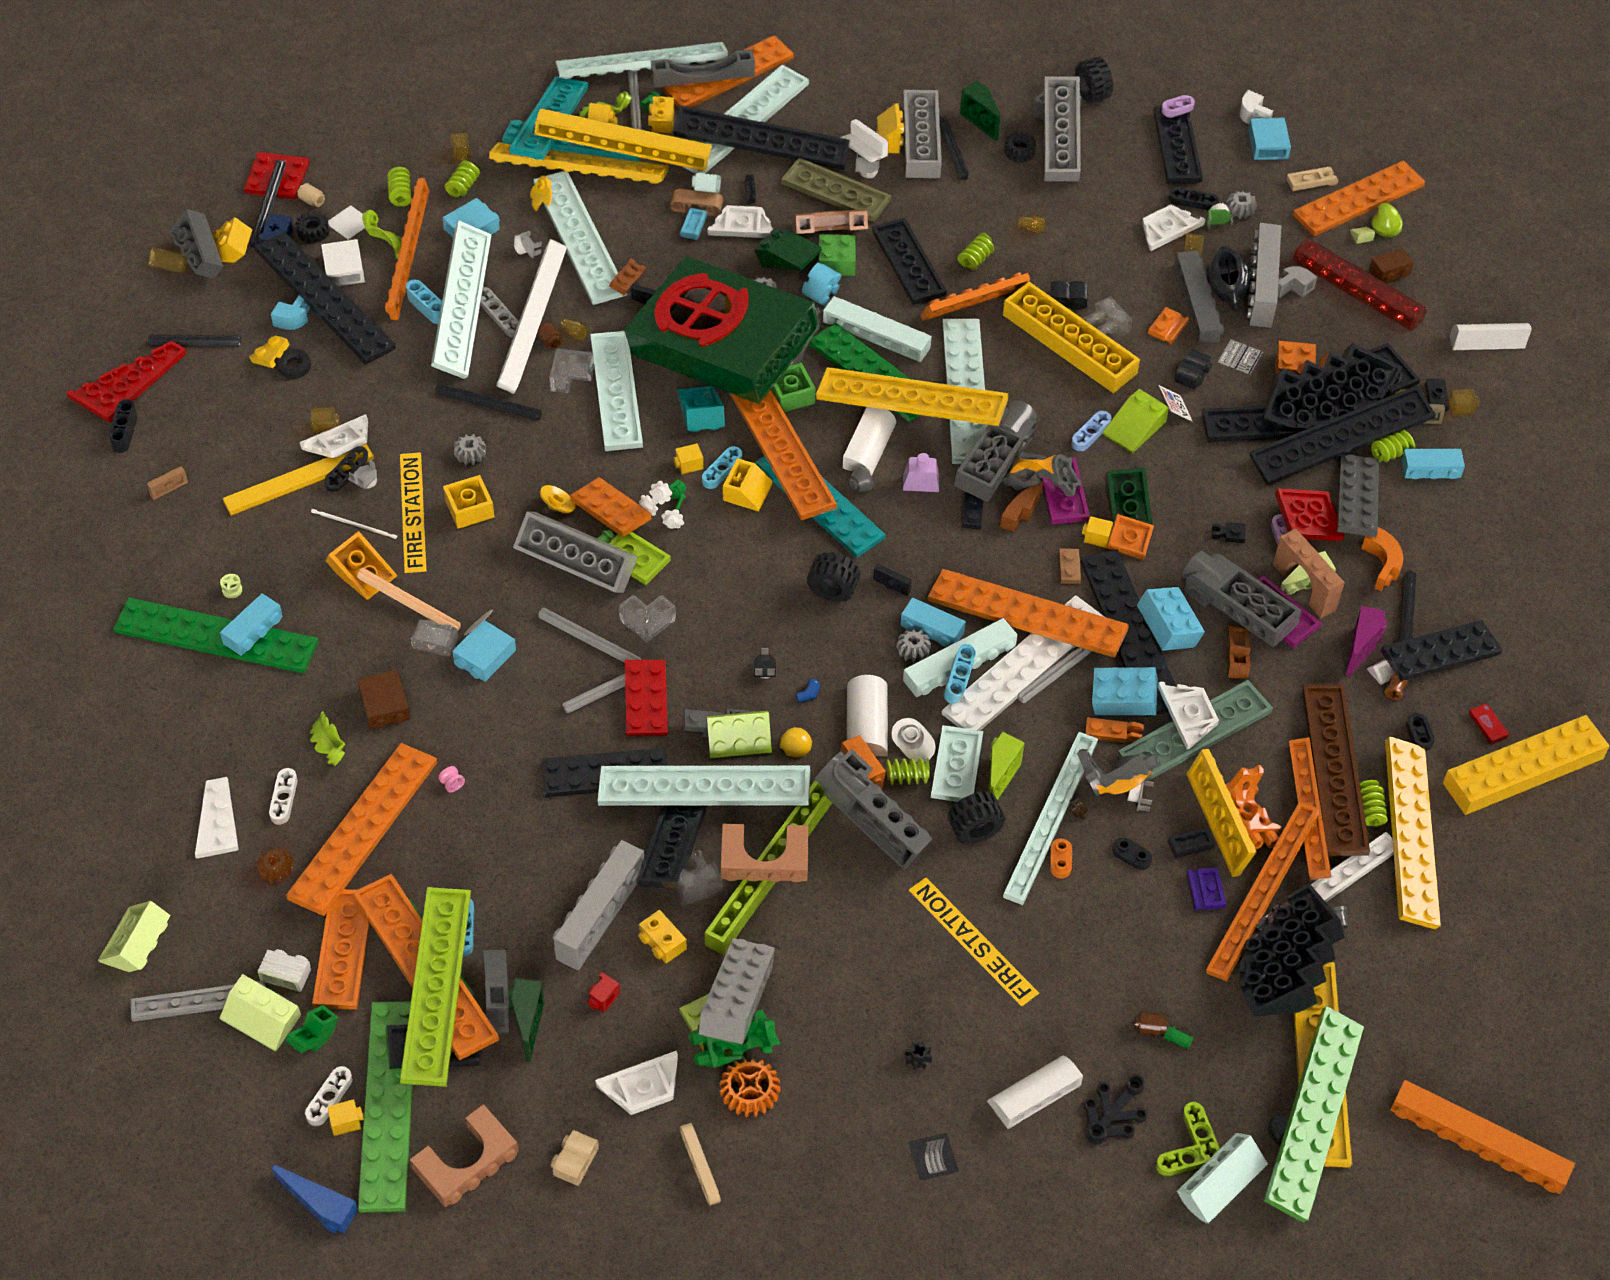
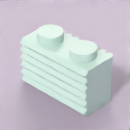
[692,173,721,193]

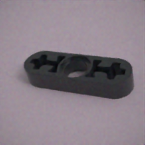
[1168,187,1220,210]
[325,446,368,492]

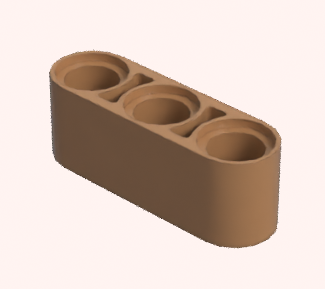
[670,189,723,217]

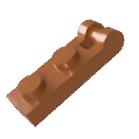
[609,258,647,296]

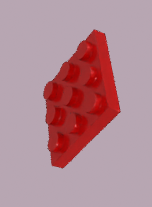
[244,152,310,199]
[1274,488,1345,541]

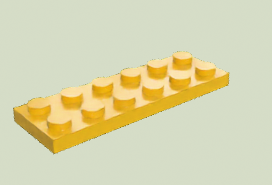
[1186,749,1256,877]

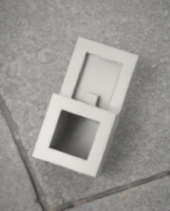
[1240,90,1273,124]

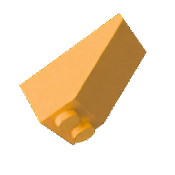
[325,531,398,600]

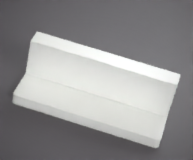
[841,119,888,162]

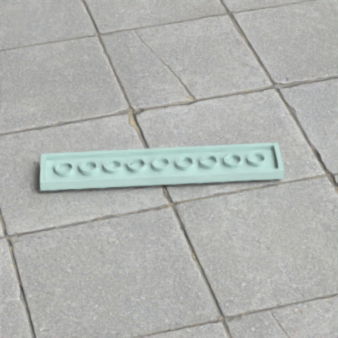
[556,42,728,79]
[682,65,809,174]
[534,171,627,305]
[431,221,491,379]
[942,319,988,464]
[598,766,810,805]

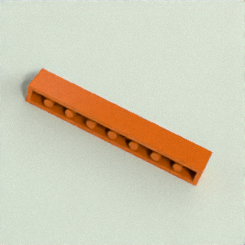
[1390,1080,1575,1194]

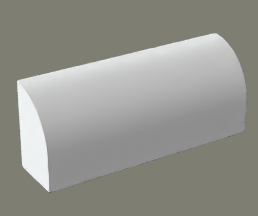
[1449,323,1532,350]
[843,407,896,476]
[987,1056,1083,1129]

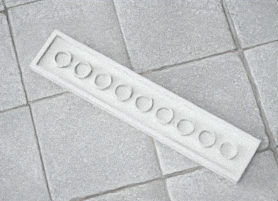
[942,595,1104,731]

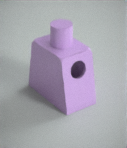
[903,453,939,492]

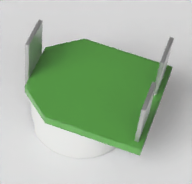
[1206,204,1233,231]

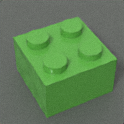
[819,235,855,276]
[771,362,816,412]

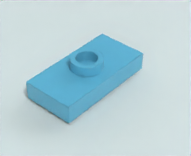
[680,208,707,240]

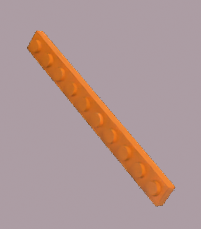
[385,178,429,320]
[1206,802,1319,981]

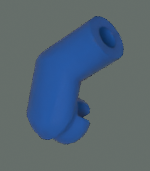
[795,679,820,703]

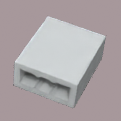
[321,239,365,286]

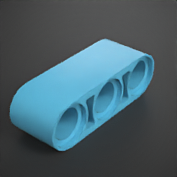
[406,280,442,324]
[944,644,976,704]

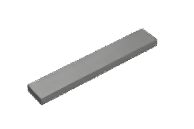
[131,980,266,1022]

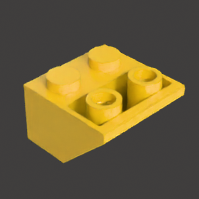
[876,104,904,153]
[212,217,252,263]
[723,458,773,511]

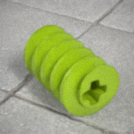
[445,160,480,197]
[387,167,411,206]
[957,233,994,270]
[1371,430,1415,462]
[886,757,930,785]
[1360,780,1388,826]

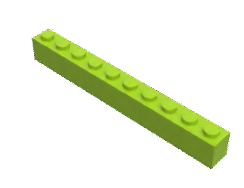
[705,781,832,955]

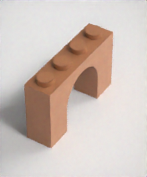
[792,210,868,234]
[1273,529,1345,619]
[721,824,808,882]
[410,1104,519,1207]

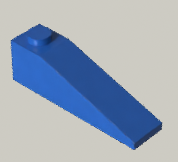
[272,1165,358,1234]

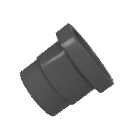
[1331,906,1349,930]

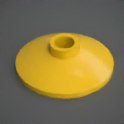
[540,485,575,513]

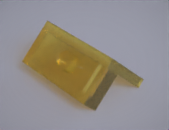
[148,248,187,273]

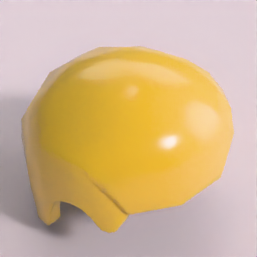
[780,727,812,758]

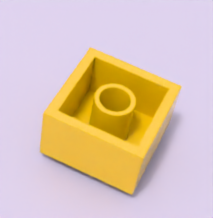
[443,475,494,529]

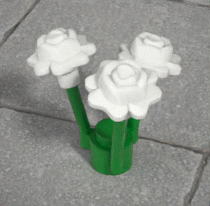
[639,479,686,529]

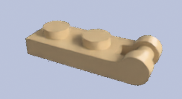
[1286,167,1338,191]

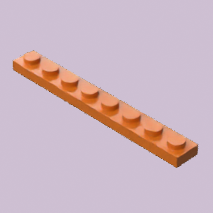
[1289,738,1332,881]

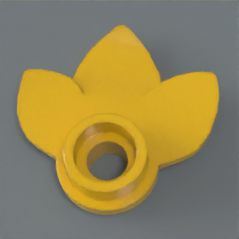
[530,176,552,211]

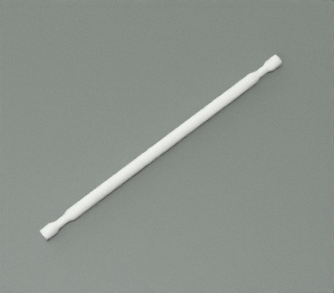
[311,509,397,539]

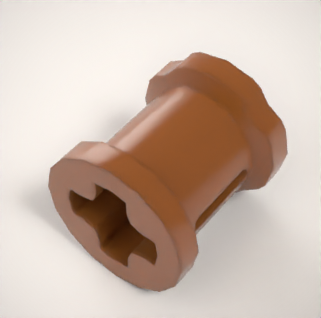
[1384,674,1408,700]

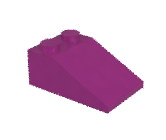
[1346,606,1387,676]

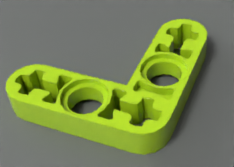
[1156,1102,1220,1176]

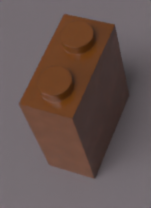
[357,670,410,729]

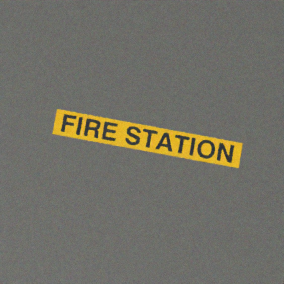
[400,453,426,573]
[909,878,1039,1007]

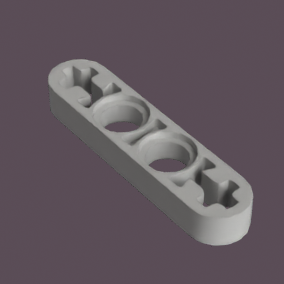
[480,287,519,337]

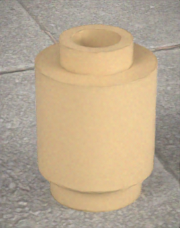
[298,183,325,207]

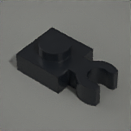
[1212,522,1246,543]

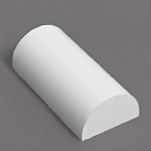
[847,675,888,756]

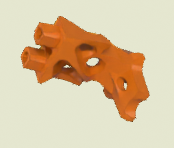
[1225,765,1281,849]

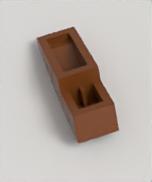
[1000,481,1044,532]
[1227,626,1251,679]

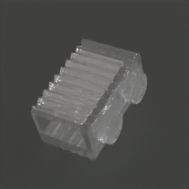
[411,619,458,657]

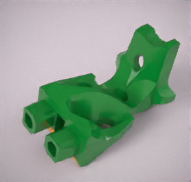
[688,1009,780,1068]

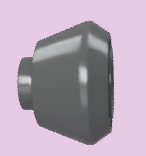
[849,467,873,492]

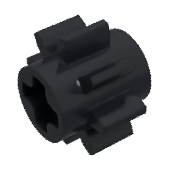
[905,1041,932,1070]

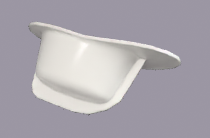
[891,718,936,762]

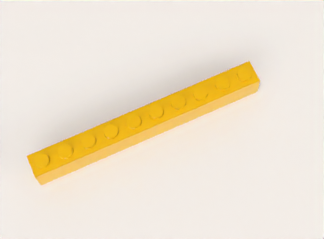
[535,109,712,171]

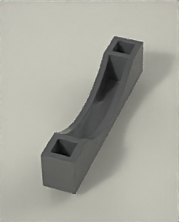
[651,49,755,88]

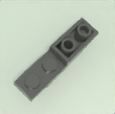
[683,708,758,737]
[483,950,509,1034]

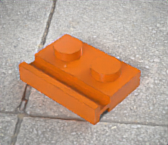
[1148,307,1189,344]

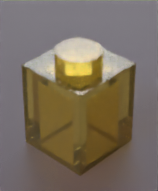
[450,132,471,161]
[1448,389,1479,416]
[311,407,340,434]

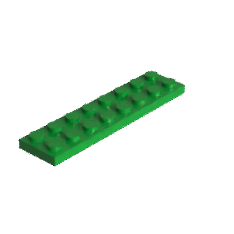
[809,323,920,422]

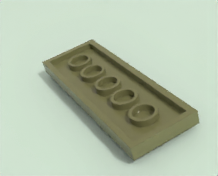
[782,158,891,222]

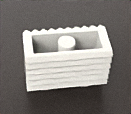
[258,950,311,992]

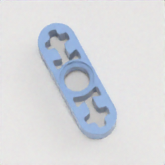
[1071,411,1111,451]

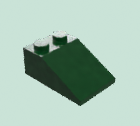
[960,80,1001,141]
[754,228,822,271]
[1104,467,1152,525]
[508,978,545,1061]

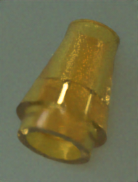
[1018,216,1046,233]
[561,319,588,340]

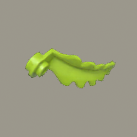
[579,91,631,118]
[362,210,402,259]
[310,711,346,766]

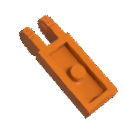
[1085,717,1144,743]

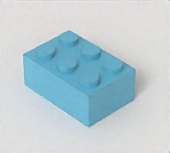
[1137,587,1205,651]
[1092,667,1158,715]

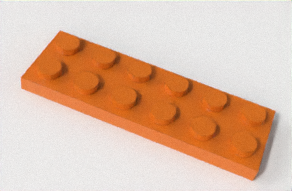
[920,272,1031,321]
[312,889,370,1010]

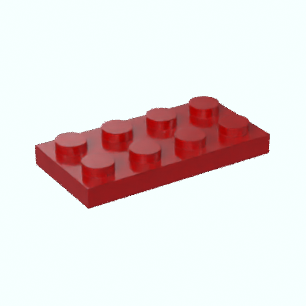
[624,660,668,736]

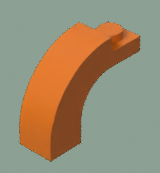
[1361,527,1403,591]

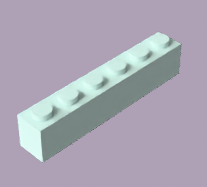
[823,296,932,362]
[903,618,1017,698]

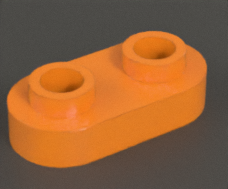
[1050,838,1072,879]

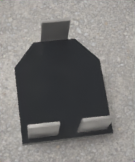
[754,648,776,678]

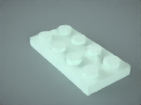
[931,725,983,802]

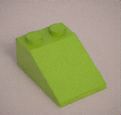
[1103,389,1169,454]
[988,732,1024,800]

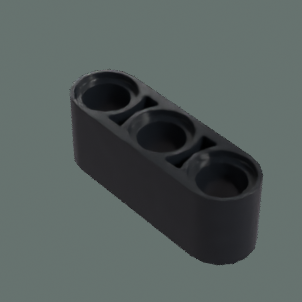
[109,399,137,453]

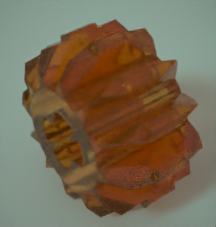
[257,847,294,884]

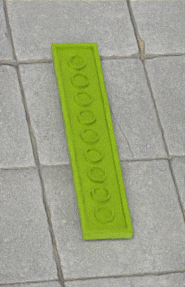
[400,887,471,1087]

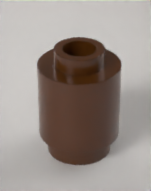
[537,322,562,349]
[1134,1011,1167,1036]

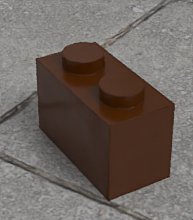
[1369,248,1414,284]

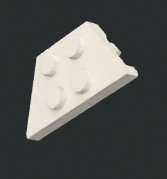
[1142,205,1205,251]
[708,206,773,238]
[299,414,368,458]
[1158,682,1219,749]
[596,1051,678,1115]

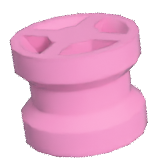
[438,766,465,793]

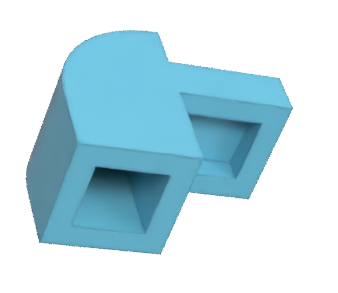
[271,296,310,330]

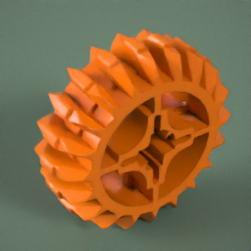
[720,1057,780,1118]

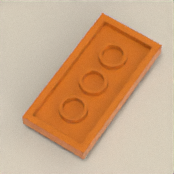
[570,477,651,537]

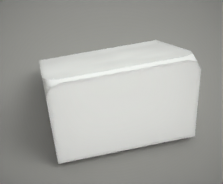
[1367,659,1395,685]

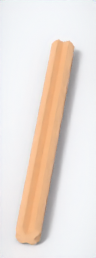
[357,568,461,633]

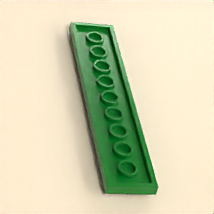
[113,598,319,674]

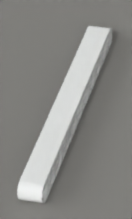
[496,239,567,394]

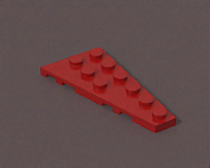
[66,341,187,422]

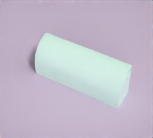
[1177,1133,1268,1223]

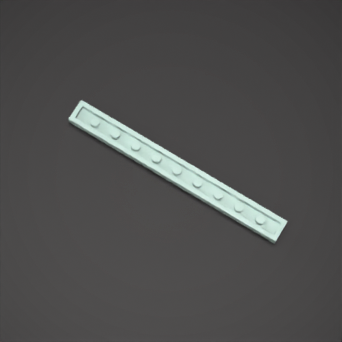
[1003,732,1098,905]

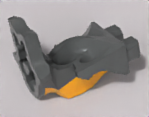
[1002,452,1082,497]
[1077,749,1161,796]

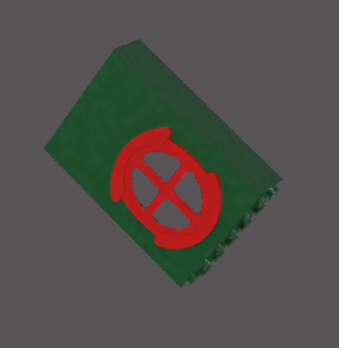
[624,256,820,404]

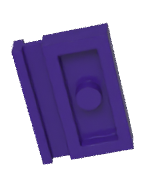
[1187,867,1226,911]

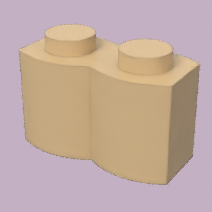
[551,1130,599,1186]

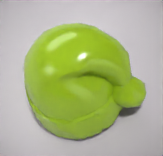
[1371,203,1403,237]

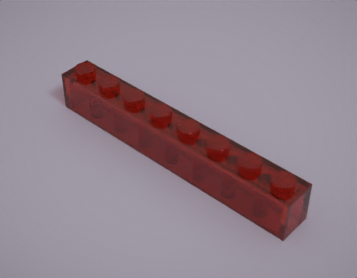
[1293,238,1428,332]

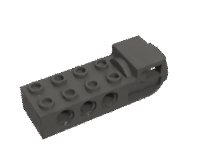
[954,401,1037,502]
[1183,551,1301,648]
[815,749,933,871]

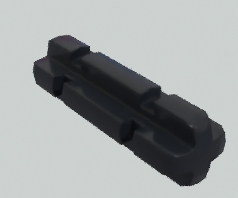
[745,174,756,203]

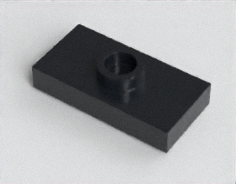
[631,284,657,305]
[1425,379,1449,411]
[873,564,912,596]
[1168,827,1215,858]

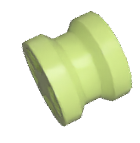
[220,574,242,598]

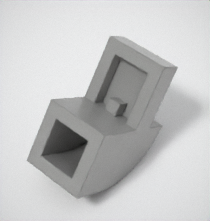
[1278,266,1317,298]

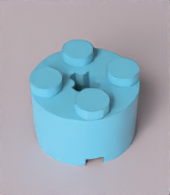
[802,263,842,306]

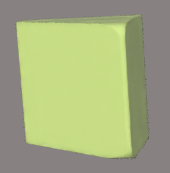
[1350,227,1375,244]

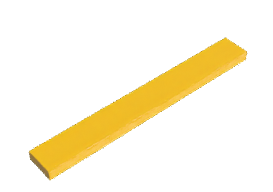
[223,444,374,516]

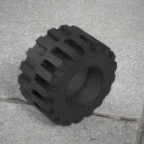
[1075,56,1113,104]
[806,552,861,602]
[947,792,1006,844]

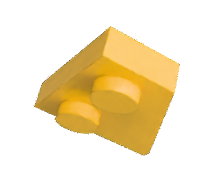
[249,336,290,368]

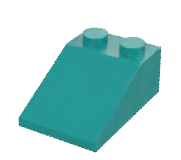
[677,386,725,432]

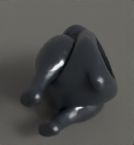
[1207,246,1250,311]

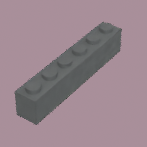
[1175,251,1224,344]

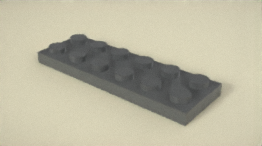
[1337,454,1379,537]

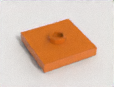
[1107,514,1154,560]

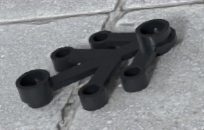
[1084,1074,1148,1145]

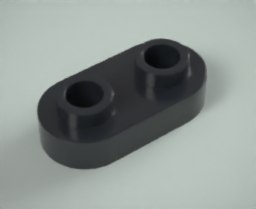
[1406,713,1435,751]
[1112,838,1152,870]

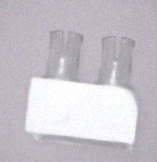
[1082,296,1132,341]
[676,851,723,907]

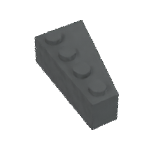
[168,209,223,279]

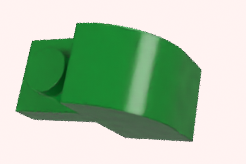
[285,1005,339,1053]

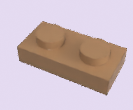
[147,466,188,500]
[1059,548,1081,584]

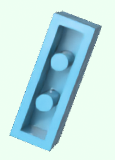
[1401,449,1465,479]
[220,594,283,656]
[901,597,966,647]

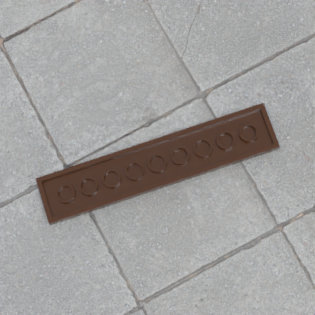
[1302,684,1370,856]

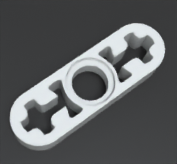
[269,768,297,825]
[305,1067,352,1126]

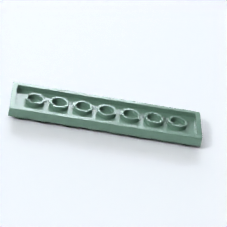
[1117,680,1273,781]

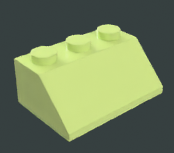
[98,901,170,972]
[220,974,301,1051]

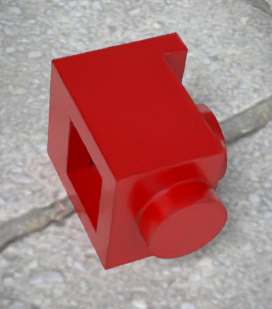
[587,973,620,1012]

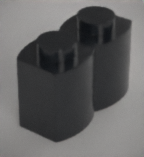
[1050,281,1088,310]
[1174,349,1213,390]

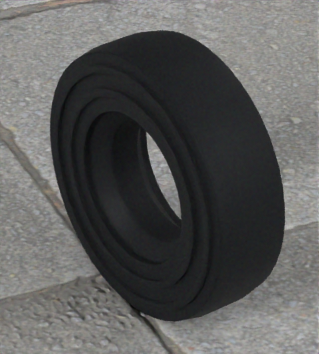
[277,349,311,379]

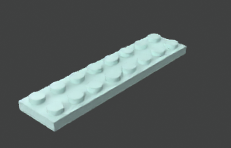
[590,331,643,451]

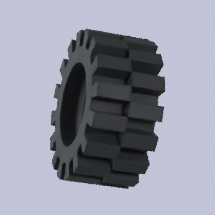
[1004,131,1036,163]
[296,211,330,244]

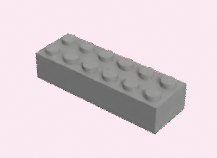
[1044,77,1081,181]
[903,90,942,178]
[1247,223,1281,328]
[513,511,638,593]
[553,840,644,971]
[699,938,775,1044]

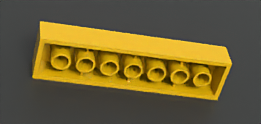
[1003,282,1140,394]
[1443,715,1610,815]

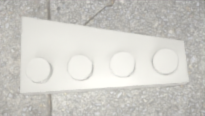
[195,777,239,859]

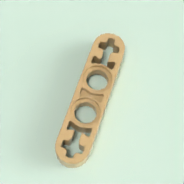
[680,1123,720,1206]

